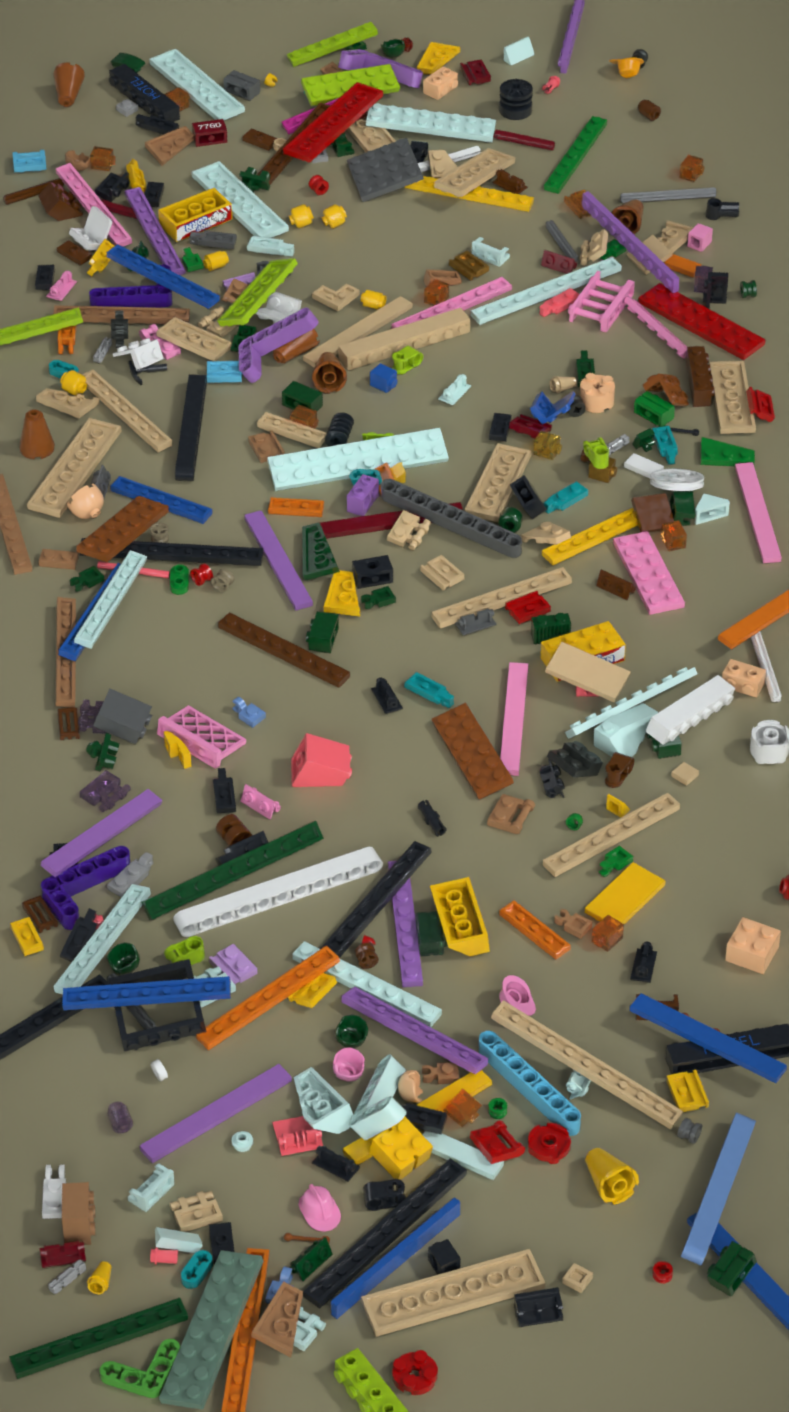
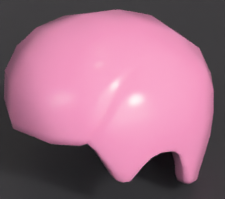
[333,1048,365,1082]

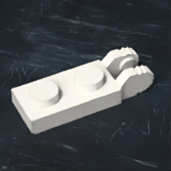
[42,1165,66,1219]

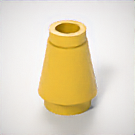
[87,1261,112,1295]

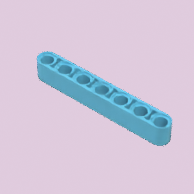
[478,1031,581,1136]

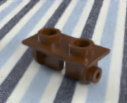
[492,169,528,194]
[596,569,636,600]

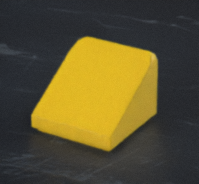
[391,462,406,483]
[606,794,630,818]

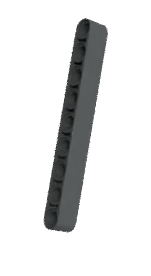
[381,479,522,558]

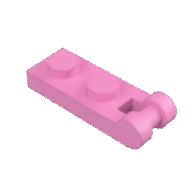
[139,324,181,360]

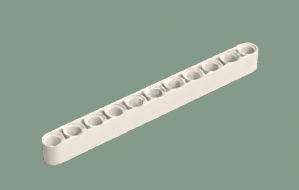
[173,847,383,937]

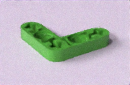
[100,1339,180,1398]

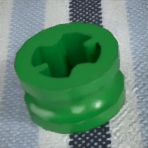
[488,1098,508,1119]

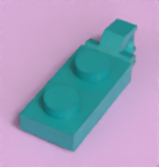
[652,426,678,465]
[544,481,589,514]
[404,672,454,708]

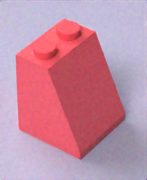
[291,733,352,787]

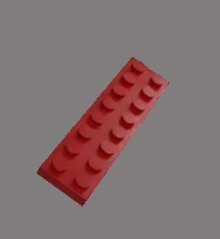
[283,82,384,163]
[638,283,766,360]

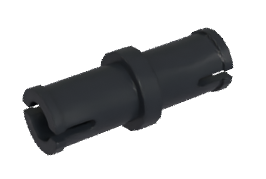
[418,800,447,836]

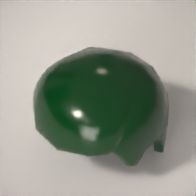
[381,39,405,58]
[107,942,140,975]
[335,1014,369,1048]

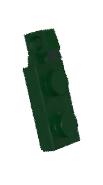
[576,350,595,387]

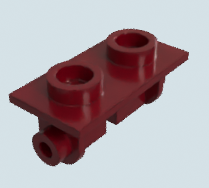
[541,250,577,274]
[39,1240,86,1268]

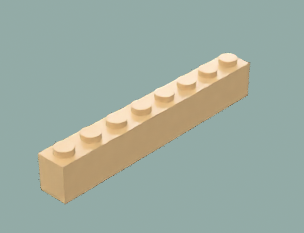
[338,307,470,371]

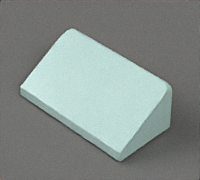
[504,37,534,65]
[155,1227,202,1253]

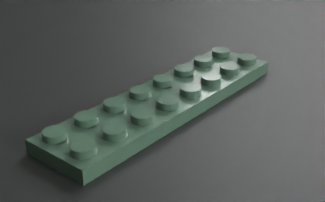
[159,1250,264,1410]

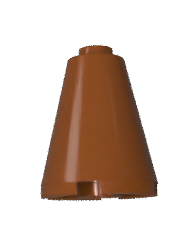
[53,62,85,107]
[611,199,644,235]
[273,329,320,364]
[312,352,347,393]
[19,409,55,459]

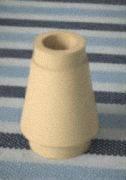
[549,376,576,393]

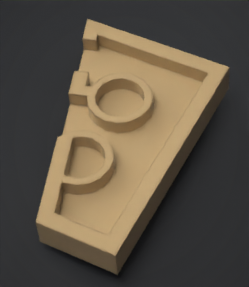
[658,220,694,253]
[36,388,100,418]

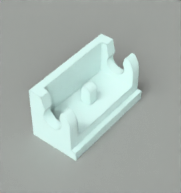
[472,237,510,267]
[128,1164,174,1212]

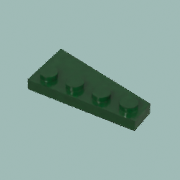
[302,522,340,581]

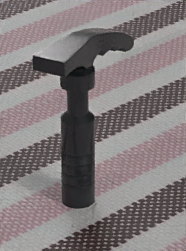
[129,360,167,385]

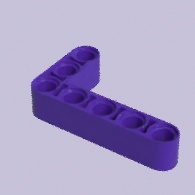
[89,264,173,308]
[41,846,131,930]

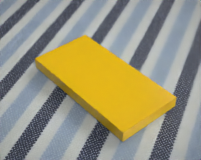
[584,862,666,931]

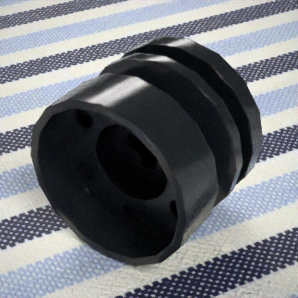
[499,79,533,120]

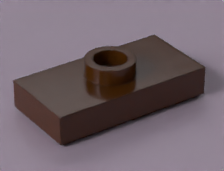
[242,128,277,151]
[57,240,92,266]

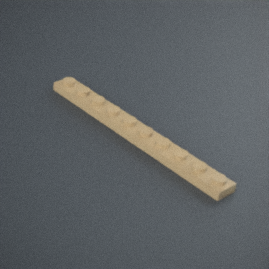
[491,1000,683,1130]

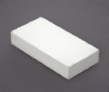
[624,453,664,479]

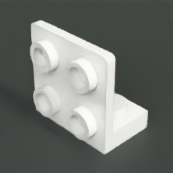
[255,291,302,323]

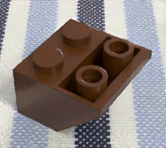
[38,182,83,221]

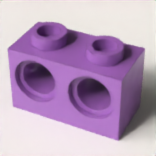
[347,474,379,516]

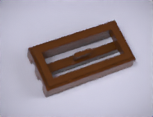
[58,707,80,740]
[22,895,58,934]

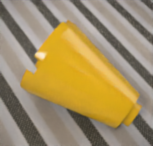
[585,1148,639,1204]

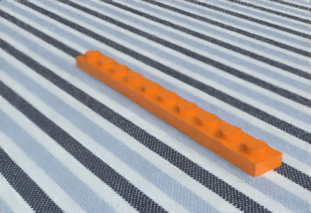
[221,1248,270,1412]

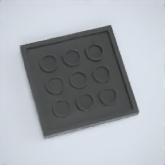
[347,137,424,202]

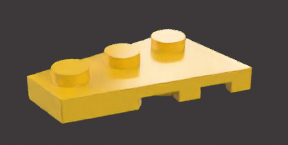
[324,570,360,617]

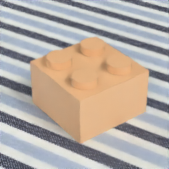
[725,917,781,974]

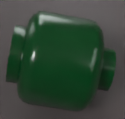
[498,507,523,533]

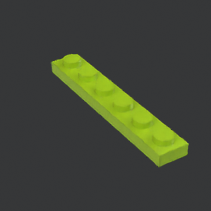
[287,22,378,67]
[0,308,83,345]

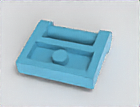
[12,150,47,173]

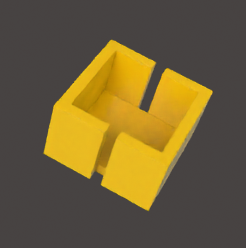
[369,1116,433,1180]

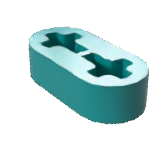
[49,360,79,379]
[349,469,382,485]
[181,1250,213,1289]

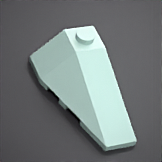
[593,703,658,757]
[294,1067,353,1134]

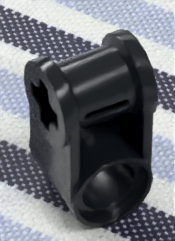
[410,141,429,163]
[363,1179,406,1211]

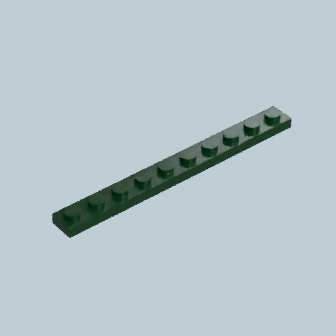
[142,821,324,920]

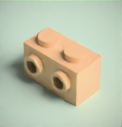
[423,66,458,100]
[722,659,766,698]

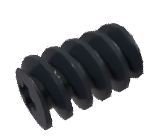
[325,412,354,447]

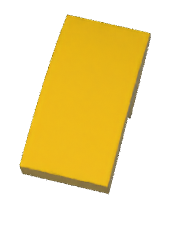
[163,731,192,769]

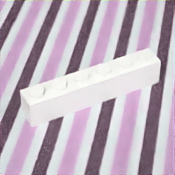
[646,675,735,745]

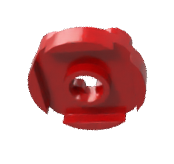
[528,1123,571,1164]
[392,1350,438,1395]

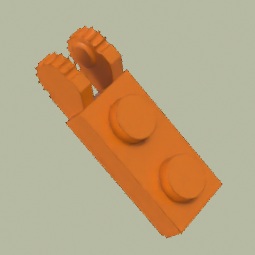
[58,325,77,354]

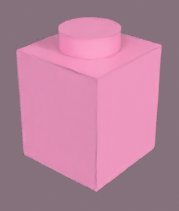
[687,223,713,252]

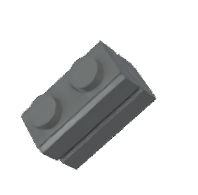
[224,70,260,101]

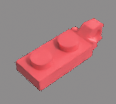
[539,288,580,317]

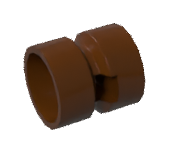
[216,814,252,846]

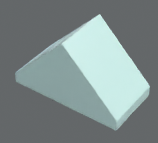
[694,494,730,525]

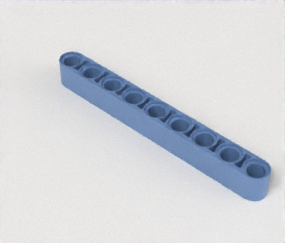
[681,1112,756,1266]

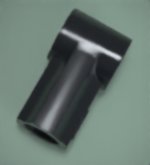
[706,198,739,220]

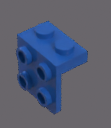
[530,391,576,425]

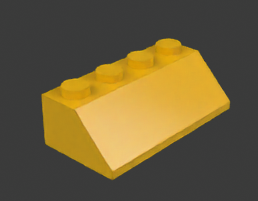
[430,877,490,956]

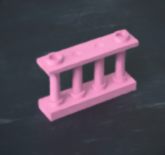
[568,271,635,333]

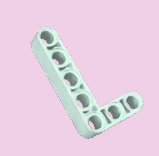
[349,1054,406,1140]

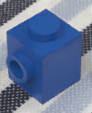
[370,363,398,393]

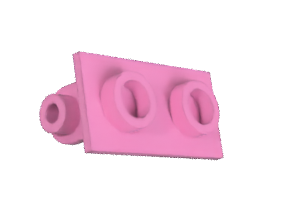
[46,271,77,301]
[240,784,281,819]

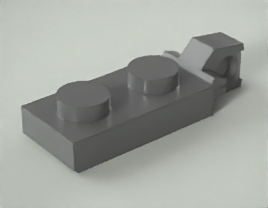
[190,230,237,249]

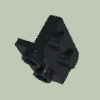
[95,172,130,202]
[703,272,728,309]

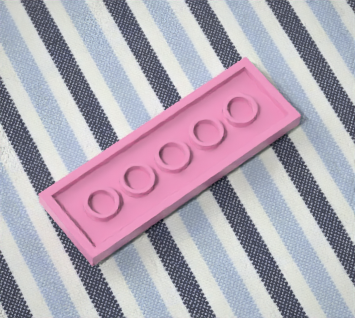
[613,531,685,615]

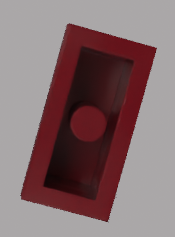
[192,119,228,147]

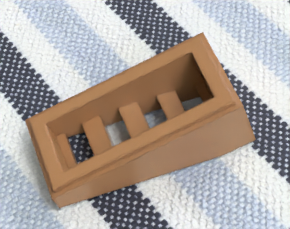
[424,269,462,289]

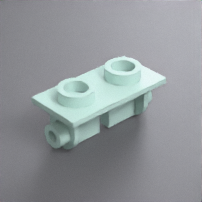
[438,374,471,405]
[566,1070,591,1100]

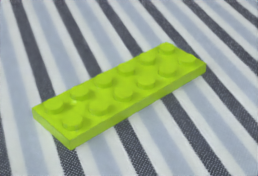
[301,64,400,106]
[217,258,298,327]

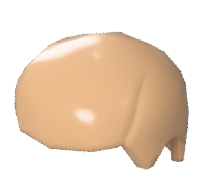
[398,1070,423,1103]

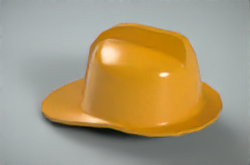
[609,57,644,78]

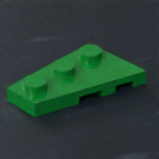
[701,437,755,466]

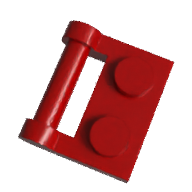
[470,1120,525,1164]

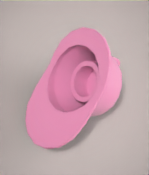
[499,975,536,1016]
[298,1184,341,1232]

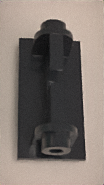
[371,677,403,714]
[540,759,565,798]
[630,941,657,983]
[312,1145,360,1182]

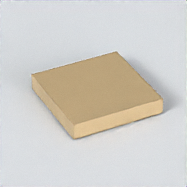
[627,235,673,275]

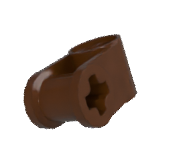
[605,752,635,788]

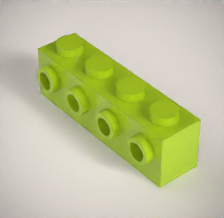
[334,1348,409,1412]

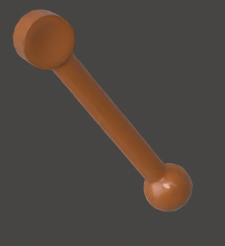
[284,1233,330,1243]

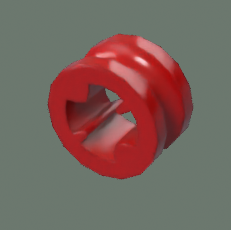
[653,1261,673,1284]

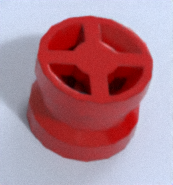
[309,175,329,195]
[190,563,213,586]

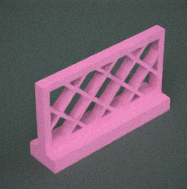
[157,705,246,769]

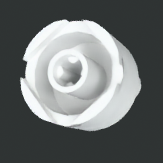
[750,720,789,764]

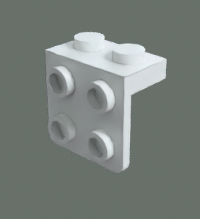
[69,206,112,251]
[112,338,164,370]

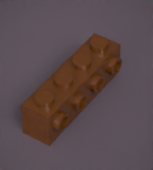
[686,346,715,407]

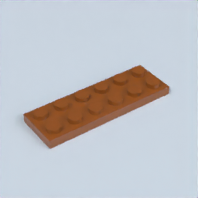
[76,496,169,562]
[431,703,514,800]

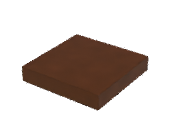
[631,493,675,533]

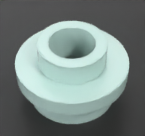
[232,1131,253,1152]

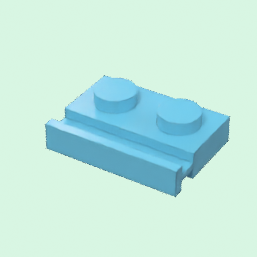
[207,361,242,383]

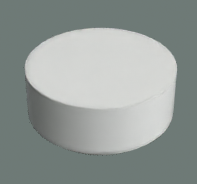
[151,1059,168,1081]

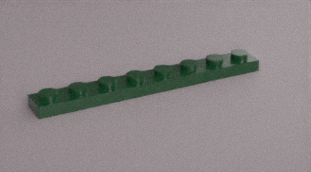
[9,1298,189,1379]

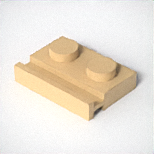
[421,555,464,591]

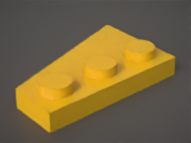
[417,42,460,75]

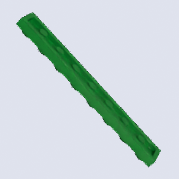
[544,116,607,194]

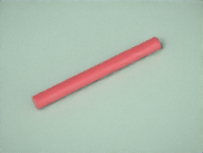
[97,561,170,579]

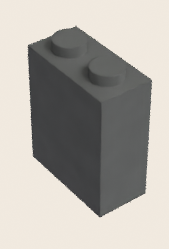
[93,688,152,744]

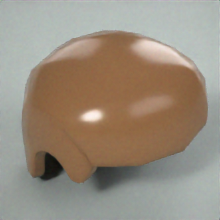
[65,150,90,171]

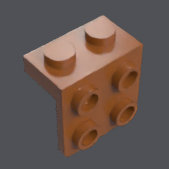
[643,373,689,406]

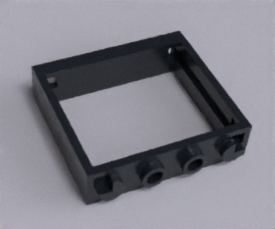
[108,959,206,1051]

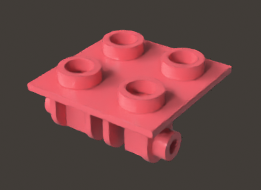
[272,1116,323,1156]

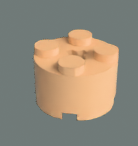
[580,373,615,413]

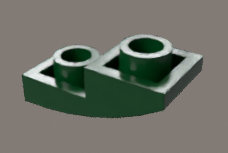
[110,52,146,73]
[230,325,257,352]

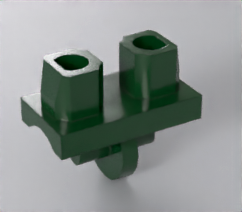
[239,167,271,193]
[86,733,120,771]

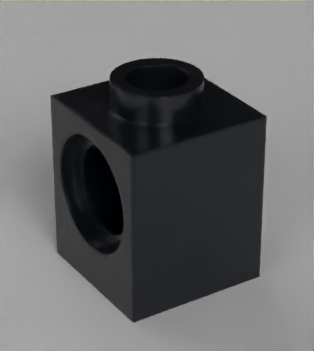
[428,1239,461,1275]

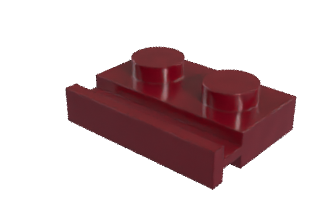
[460,59,491,85]
[509,414,552,439]

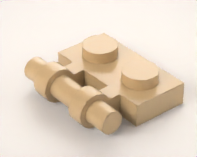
[579,229,608,266]
[198,306,238,338]
[387,510,431,550]
[169,1191,223,1232]

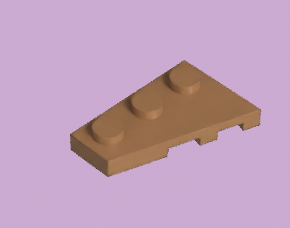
[145,126,194,166]
[251,1281,303,1358]

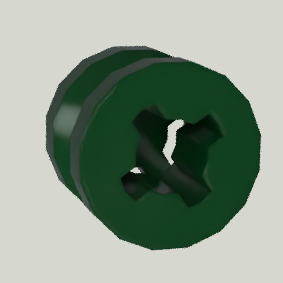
[740,280,757,298]

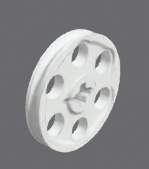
[650,469,704,491]

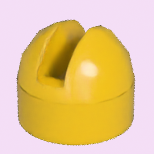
[264,73,278,87]

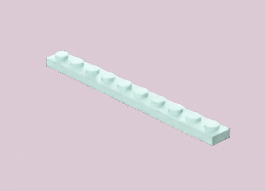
[471,257,622,325]

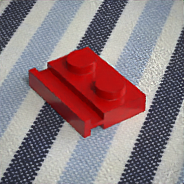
[746,387,775,422]
[505,591,551,624]

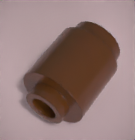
[638,100,661,121]

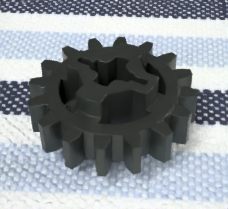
[111,310,128,348]

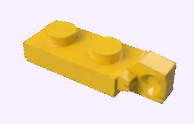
[126,158,147,193]
[86,239,114,277]

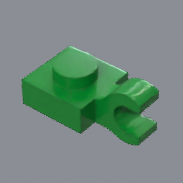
[600,239,626,260]
[182,247,204,272]
[599,846,634,877]

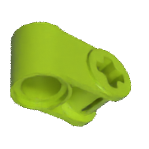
[392,346,424,375]
[583,437,609,469]
[164,936,205,965]

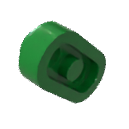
[170,564,189,595]

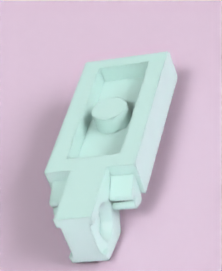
[247,236,294,256]

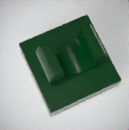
[632,428,655,452]

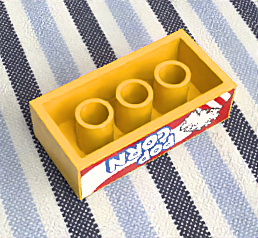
[158,188,232,242]
[540,621,626,682]

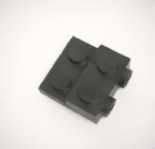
[547,741,603,778]

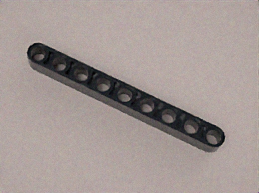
[175,374,207,481]

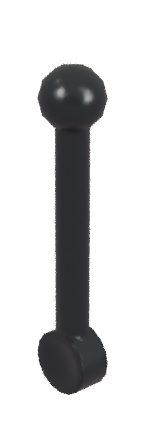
[663,425,699,436]

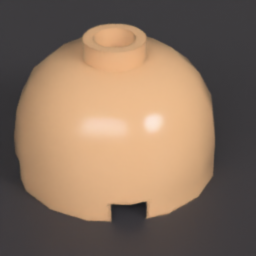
[67,484,104,519]

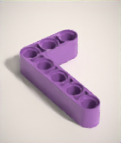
[338,49,423,88]
[239,308,319,383]

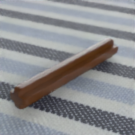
[3,178,64,205]

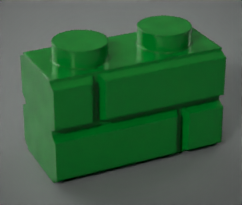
[634,391,675,427]

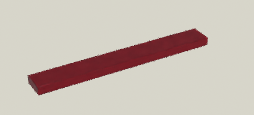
[320,502,463,539]

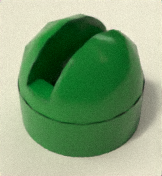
[566,813,583,830]

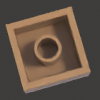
[62,1182,96,1245]

